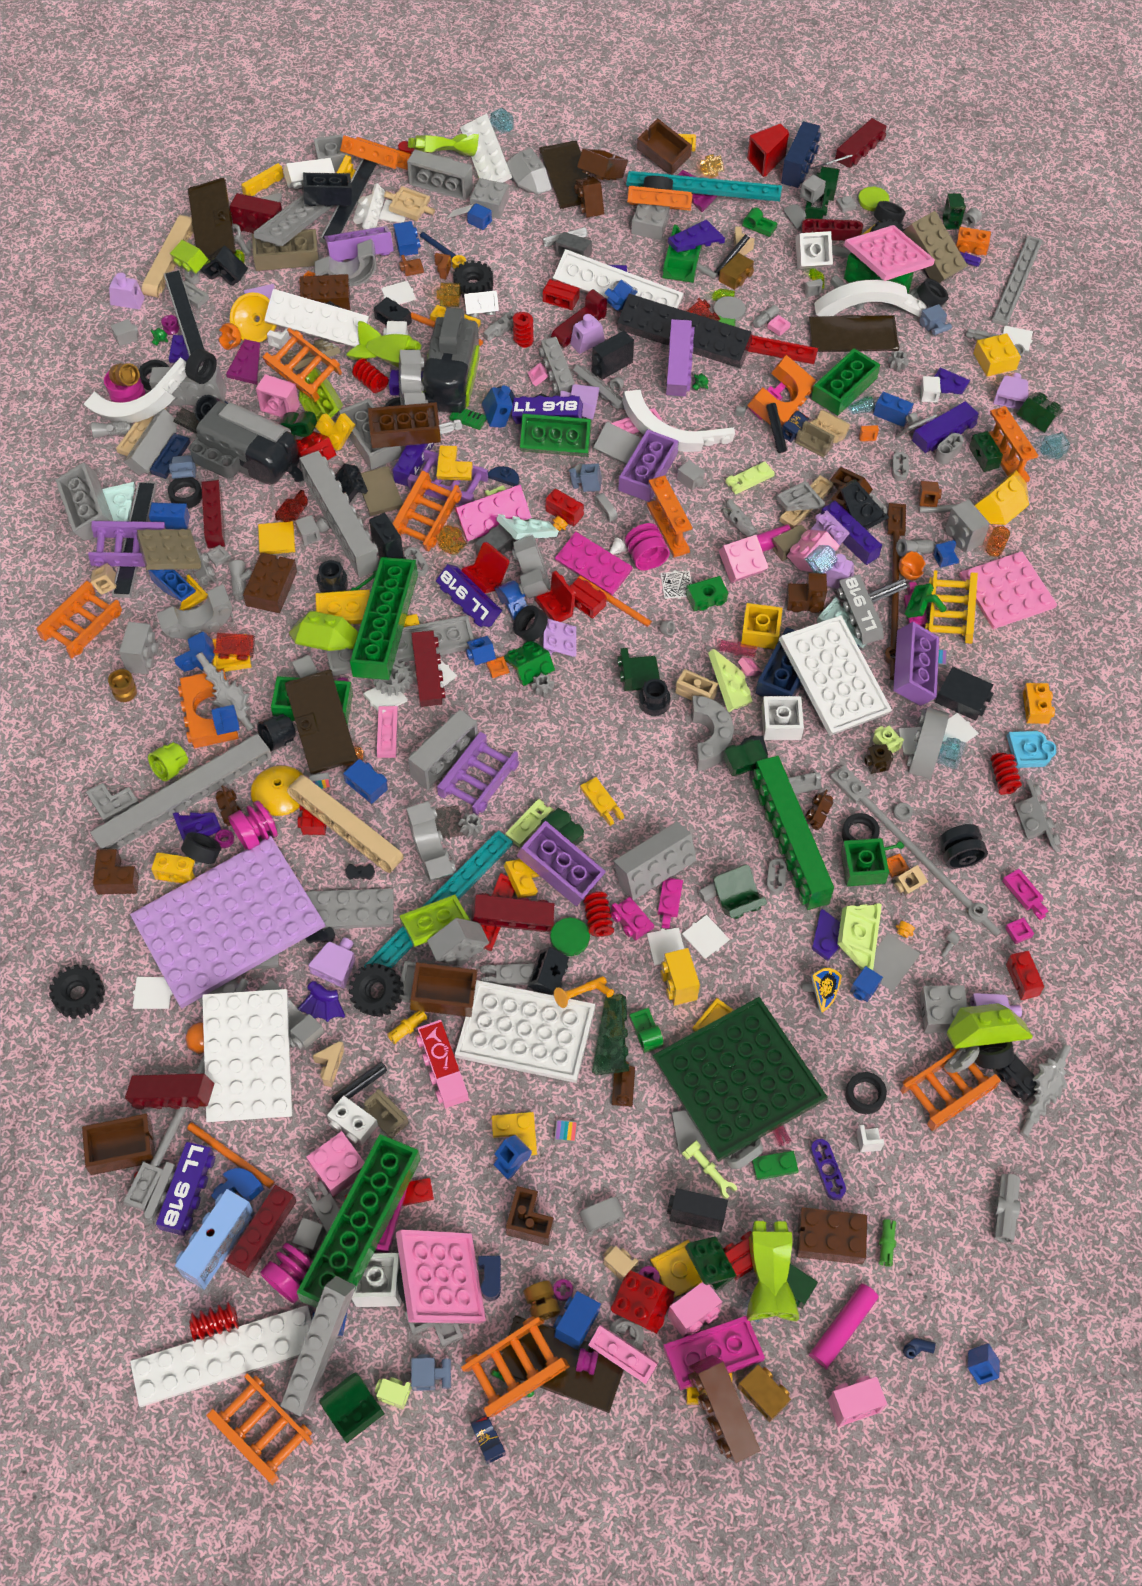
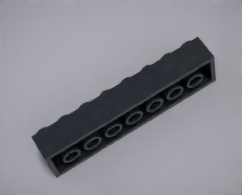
[617,293,752,369]

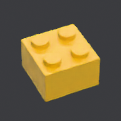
[973,333,1021,377]
[741,603,783,649]
[660,948,700,1006]

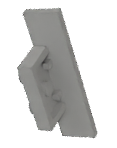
[1015,779,1061,852]

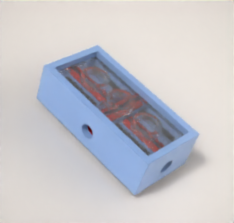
[175,1189,255,1290]

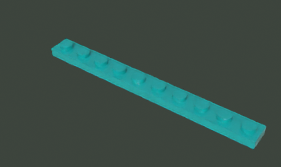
[626,171,782,202]
[364,830,513,968]

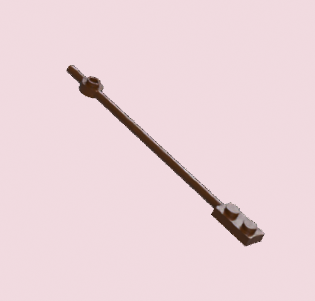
[884,503,906,680]

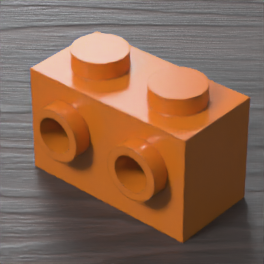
[956,227,991,255]

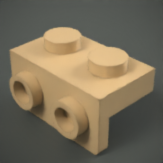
[810,410,850,443]

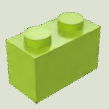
[170,240,208,274]

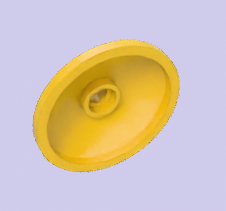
[230,292,277,342]
[251,765,304,816]

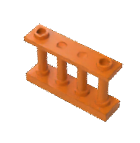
[340,135,412,170]
[627,186,693,211]
[263,328,342,402]
[989,406,1039,482]
[392,470,462,552]
[647,475,693,558]
[36,581,122,659]
[901,1047,1001,1131]
[461,1316,570,1417]
[206,1373,313,1486]

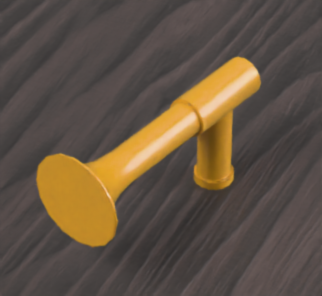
[554,976,614,1008]

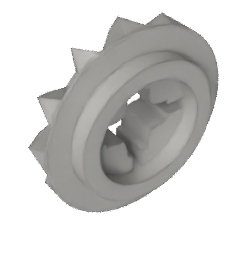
[609,1318,644,1349]

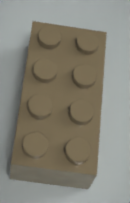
[903,211,968,284]
[252,229,319,271]

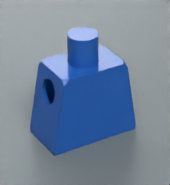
[481,385,513,428]

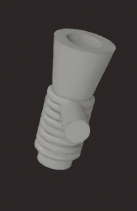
[91,421,131,439]
[896,539,936,556]
[228,560,252,601]

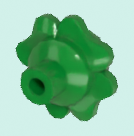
[151,328,168,346]
[692,373,709,391]

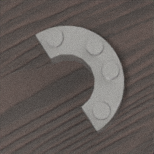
[315,239,376,287]
[399,350,428,405]
[512,535,551,599]
[157,584,232,639]
[691,696,734,771]
[907,707,949,779]
[406,801,456,882]
[258,979,324,1051]

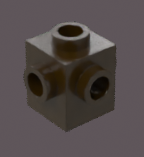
[864,744,893,774]

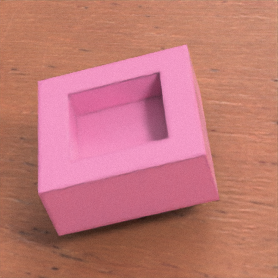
[767,315,791,336]
[528,363,549,386]
[738,657,762,677]

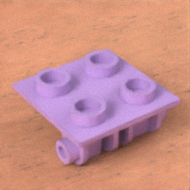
[811,510,850,546]
[543,619,576,657]

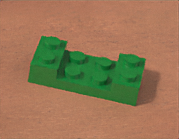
[663,224,702,283]

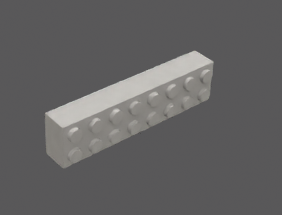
[300,451,380,578]

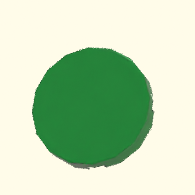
[550,917,590,956]

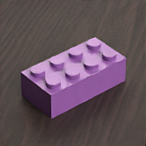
[324,226,394,262]
[666,319,695,396]
[618,429,679,502]
[893,622,939,706]
[516,821,606,907]

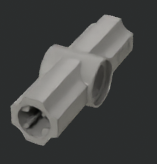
[994,1174,1020,1243]

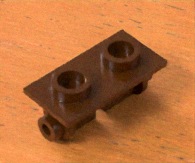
[215,785,242,826]
[805,789,833,830]
[612,1061,635,1107]

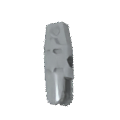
[483,310,515,342]
[722,499,758,537]

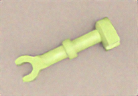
[682,1140,737,1199]

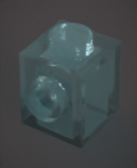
[490,107,514,134]
[1040,432,1070,460]
[805,545,838,573]
[939,737,966,769]

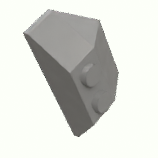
[507,148,552,195]

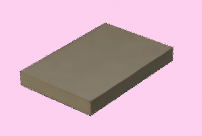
[361,466,403,516]

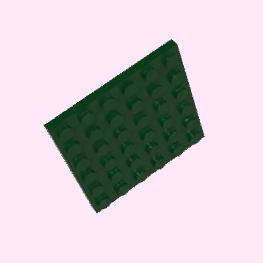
[653,997,828,1162]

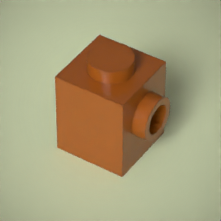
[918,481,942,507]

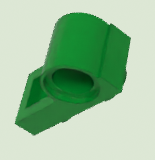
[742,207,778,237]
[629,1008,664,1053]

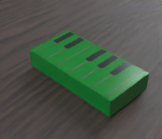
[450,409,487,430]

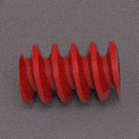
[513,312,534,348]
[352,358,389,393]
[990,753,1022,795]
[583,892,614,937]
[189,1301,239,1342]

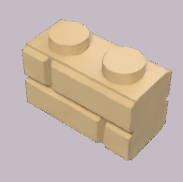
[675,669,718,700]

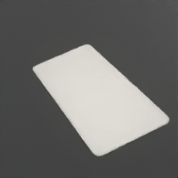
[448,204,473,218]

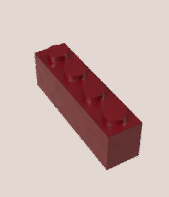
[835,118,887,168]
[201,480,225,549]
[411,630,446,707]
[471,893,555,932]
[125,1073,215,1110]
[226,1185,297,1278]

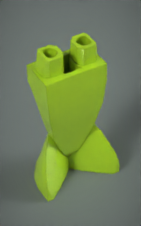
[408,134,479,157]
[346,321,422,368]
[747,1221,799,1321]

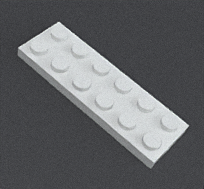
[460,114,512,183]
[264,289,369,347]

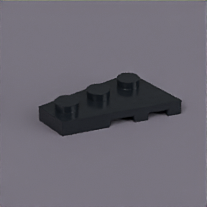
[839,479,889,530]

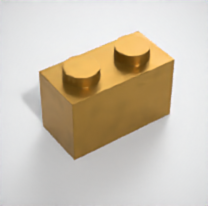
[719,253,754,290]
[737,1364,791,1422]

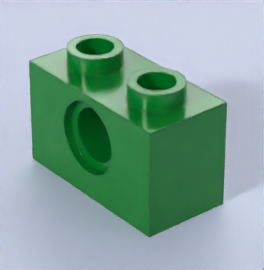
[686,576,728,612]

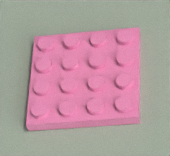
[844,225,935,281]
[959,551,1057,629]
[396,1230,486,1324]

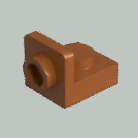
[434,253,451,280]
[399,255,424,276]

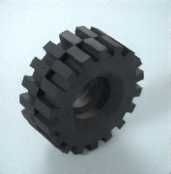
[453,260,493,299]
[349,963,404,1017]
[49,964,105,1019]

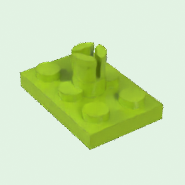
[400,895,470,947]

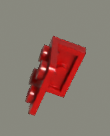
[297,431,337,460]
[462,542,510,594]
[535,571,576,622]
[611,1270,675,1334]

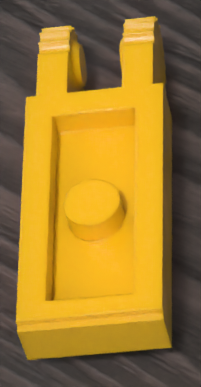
[580,777,624,826]

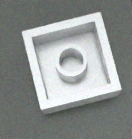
[795,231,833,269]
[761,696,804,740]
[352,1253,401,1307]

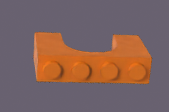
[747,355,816,427]
[178,669,239,749]

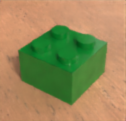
[840,838,889,887]

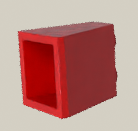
[747,123,789,177]

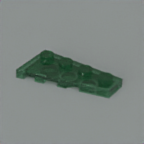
[592,994,629,1075]

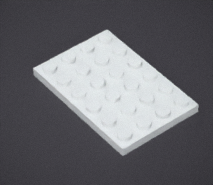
[779,615,892,736]
[455,980,596,1083]
[202,989,293,1122]

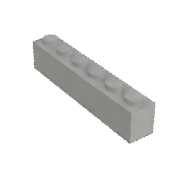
[281,1276,356,1417]

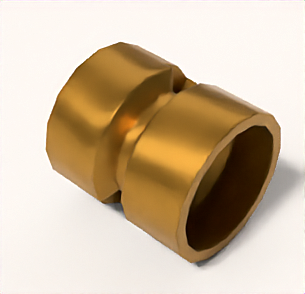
[109,363,140,386]
[108,669,137,702]
[523,1281,561,1320]

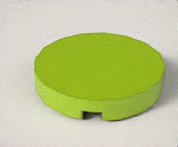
[858,186,889,212]

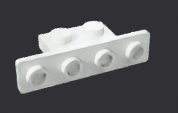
[353,183,385,229]

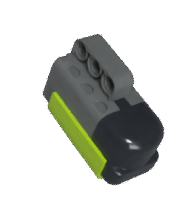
[422,307,480,413]

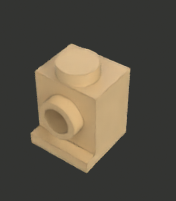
[91,563,116,595]
[894,865,928,895]
[603,1246,638,1282]

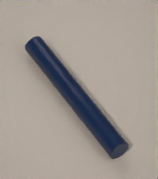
[420,232,456,259]

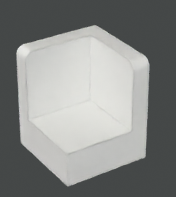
[267,328,291,349]
[920,376,941,402]
[856,1125,885,1153]

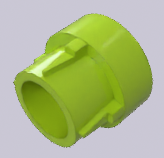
[148,742,188,782]

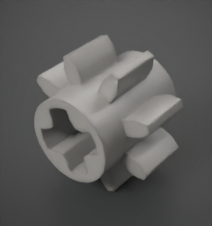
[887,351,909,371]
[531,673,554,697]
[458,813,483,837]

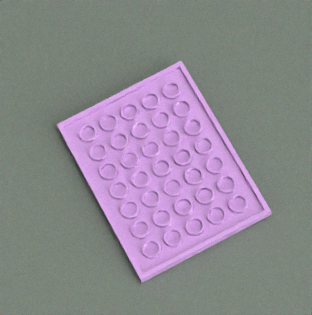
[130,836,326,1009]

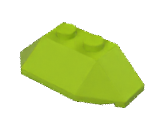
[299,367,343,422]
[289,611,359,651]
[947,1003,1033,1049]

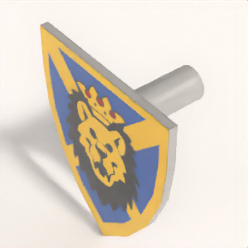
[802,968,842,1013]

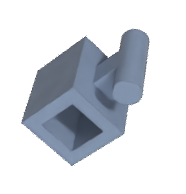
[919,304,952,336]
[169,455,197,479]
[569,463,602,492]
[411,1354,451,1391]

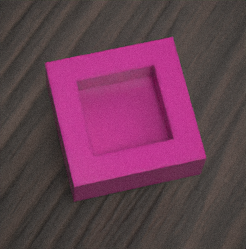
[1005,917,1034,944]

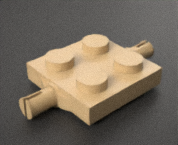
[384,186,435,221]

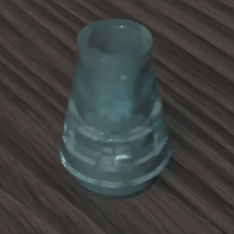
[849,396,875,415]

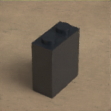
[591,330,634,380]
[369,512,404,559]
[935,666,994,721]
[667,1188,728,1233]

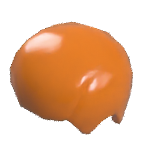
[218,323,241,350]
[898,551,926,580]
[185,1022,204,1054]

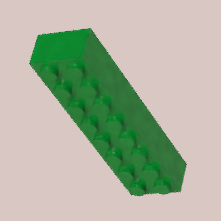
[350,557,418,680]
[752,755,834,910]
[297,1134,421,1308]

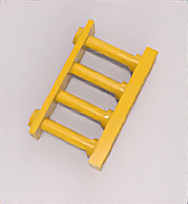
[925,570,978,644]

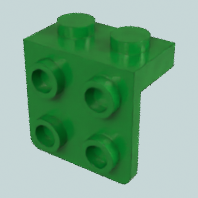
[504,641,555,686]

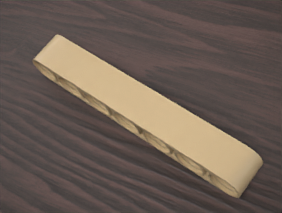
[142,215,194,298]
[287,775,404,873]

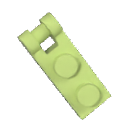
[725,462,775,495]
[505,799,555,848]

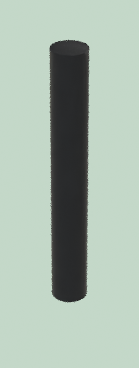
[714,234,750,276]

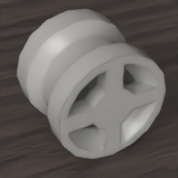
[962,207,982,228]

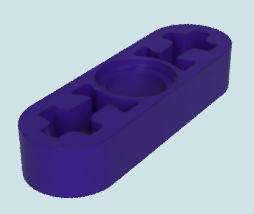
[810,1139,846,1200]

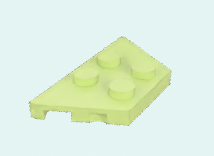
[708,649,752,712]
[837,903,882,970]

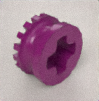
[553,1279,573,1301]

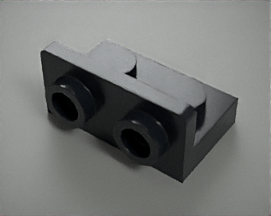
[335,463,368,503]
[996,1054,1037,1102]

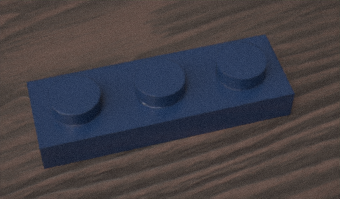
[150,433,191,479]

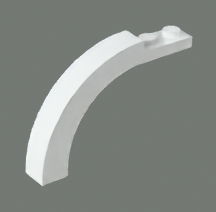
[814,280,927,317]
[84,357,187,423]
[622,390,735,452]

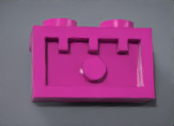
[611,897,655,941]

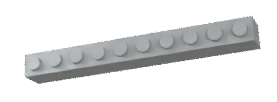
[90,733,272,850]

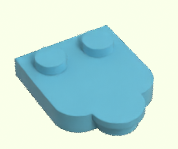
[1007,731,1056,768]

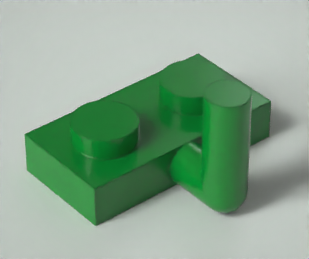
[904,583,947,618]

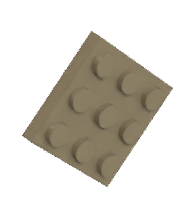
[281,339,341,370]
[136,529,201,570]

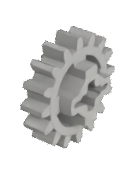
[373,660,413,696]

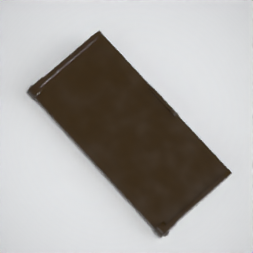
[539,141,590,209]
[187,178,236,257]
[809,315,900,352]
[285,669,358,774]
[495,1315,624,1413]

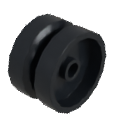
[938,824,988,869]

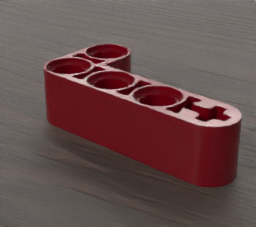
[801,219,863,241]
[551,289,607,348]

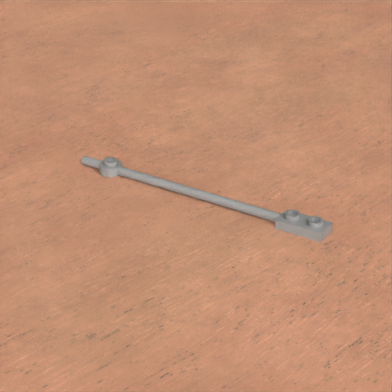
[830,765,1002,937]
[124,978,249,1212]

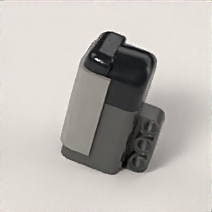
[190,401,299,485]

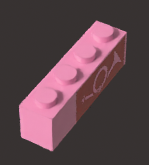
[415,1020,469,1109]

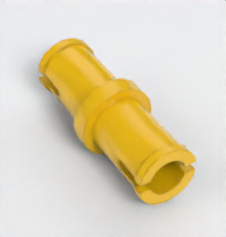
[387,1011,427,1044]

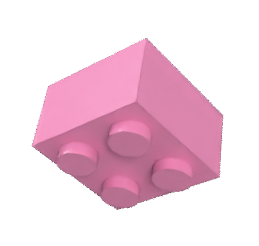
[256,375,299,417]
[787,530,839,573]
[718,535,768,583]
[306,1131,365,1197]
[667,1282,722,1338]
[828,1376,887,1427]

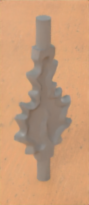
[196,652,254,732]
[1020,1044,1071,1138]

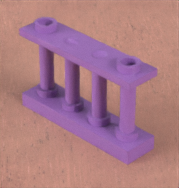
[408,449,488,506]
[88,521,165,567]
[437,732,519,815]

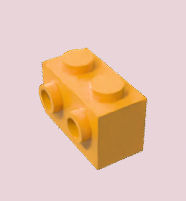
[1022,683,1055,724]

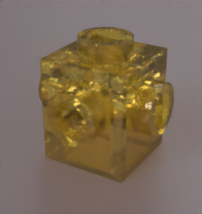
[700,154,725,178]
[437,283,461,307]
[436,525,467,555]

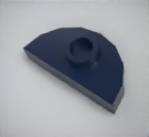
[488,466,520,487]

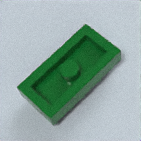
[752,1151,799,1180]

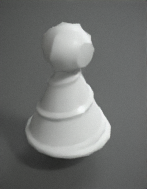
[608,538,627,555]

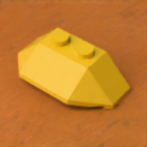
[974,470,1029,525]

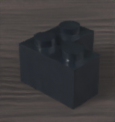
[200,245,248,286]

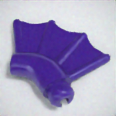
[297,981,345,1022]

